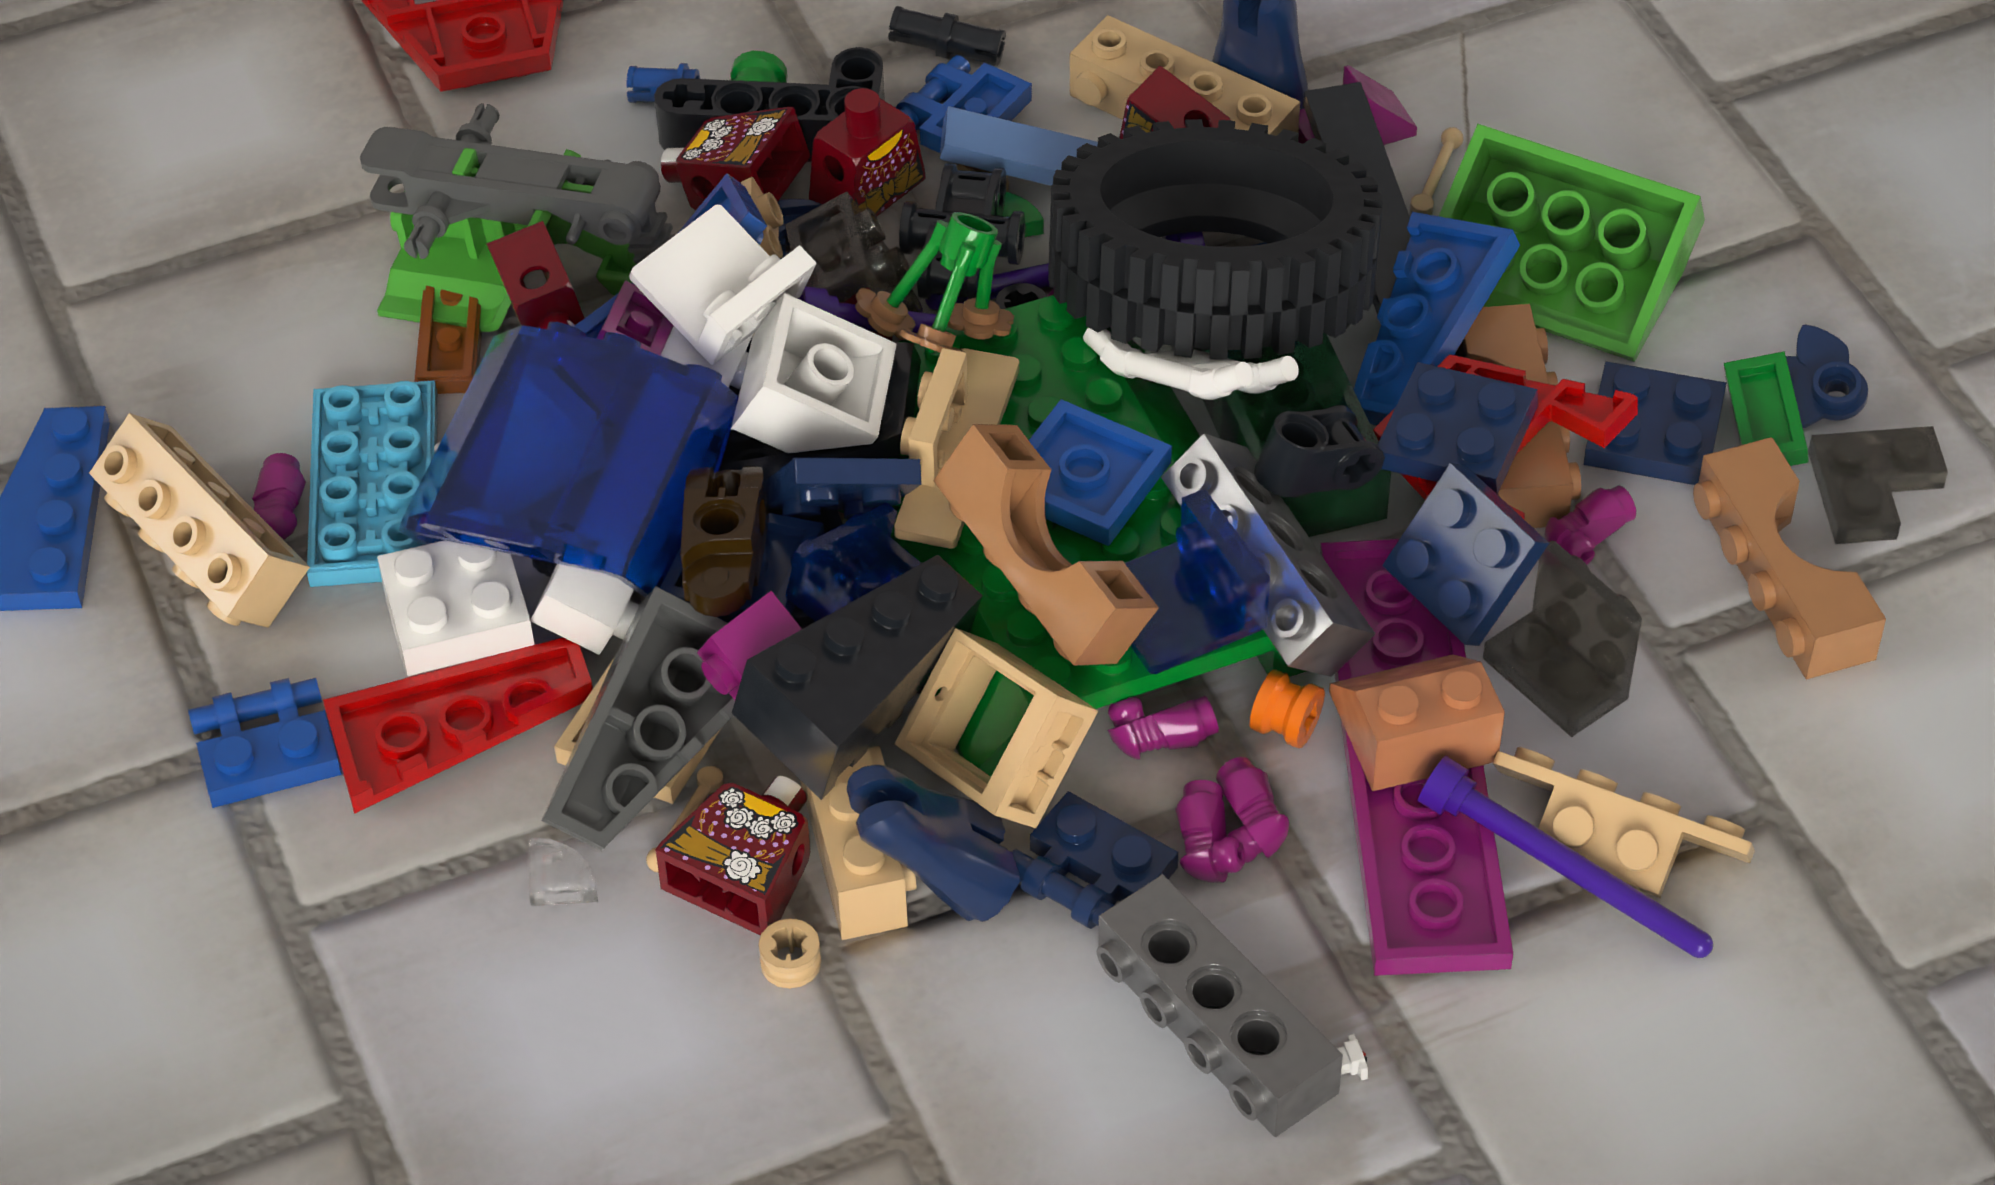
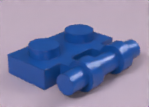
[896,55,1032,153]
[188,678,342,808]

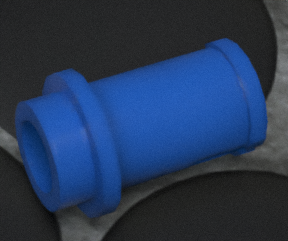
[626,63,700,103]

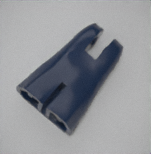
[1212,0,1308,110]
[846,765,1020,922]

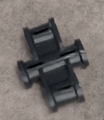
[899,163,1025,300]

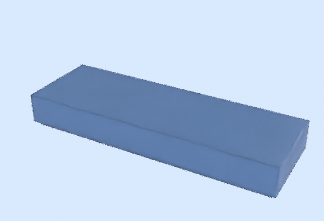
[940,106,1098,186]

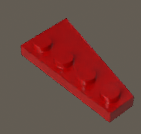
[323,637,593,814]

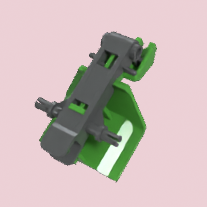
[360,103,676,332]

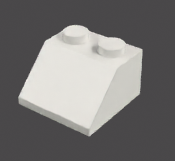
[731,293,897,453]

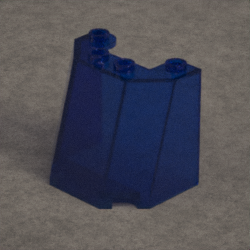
[399,322,738,598]

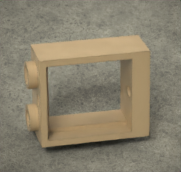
[894,628,1098,828]

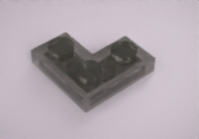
[1808,426,1948,544]

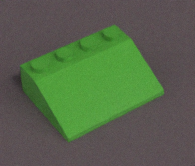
[1439,124,1705,362]

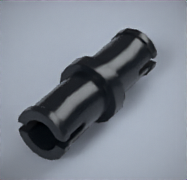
[888,6,1006,66]

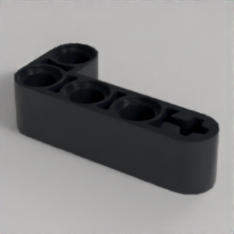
[654,47,885,162]

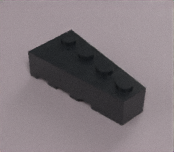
[732,555,983,800]

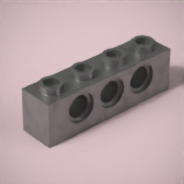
[1161,433,1375,677]
[1096,874,1343,1137]

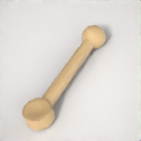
[1410,127,1464,215]
[646,766,723,873]

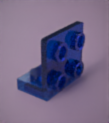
[1125,489,1270,674]

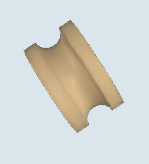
[758,918,821,989]

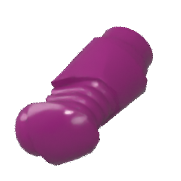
[252,453,306,540]
[1544,485,1636,568]
[1107,696,1219,760]
[1216,757,1289,863]
[1175,780,1245,883]

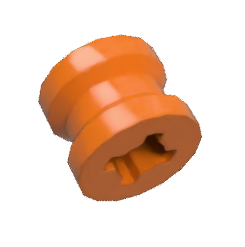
[1249,669,1325,749]

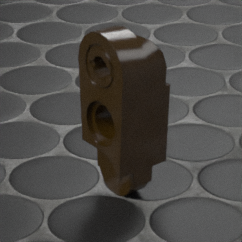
[681,466,770,617]

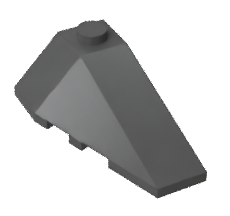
[541,586,735,851]

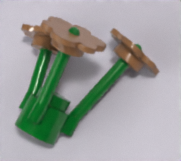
[855,212,1014,354]

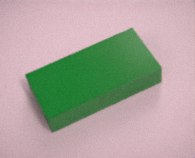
[1724,351,1809,466]

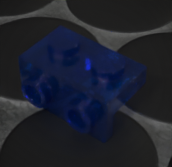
[785,503,921,622]

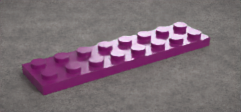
[1320,539,1514,976]

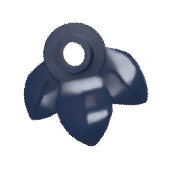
[1786,324,1868,428]

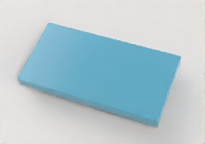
[307,380,438,587]

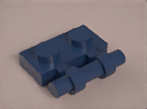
[1012,791,1179,929]

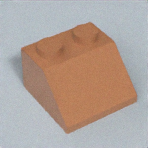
[1329,654,1505,791]

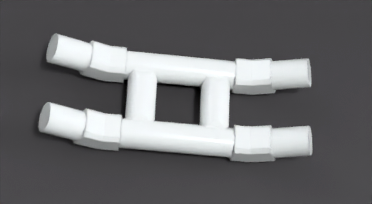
[1083,328,1299,400]

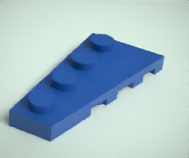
[1348,212,1520,426]
[0,406,110,611]

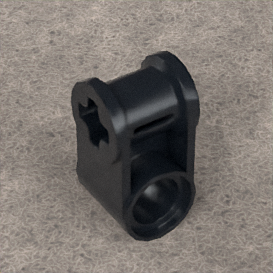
[1254,405,1385,497]

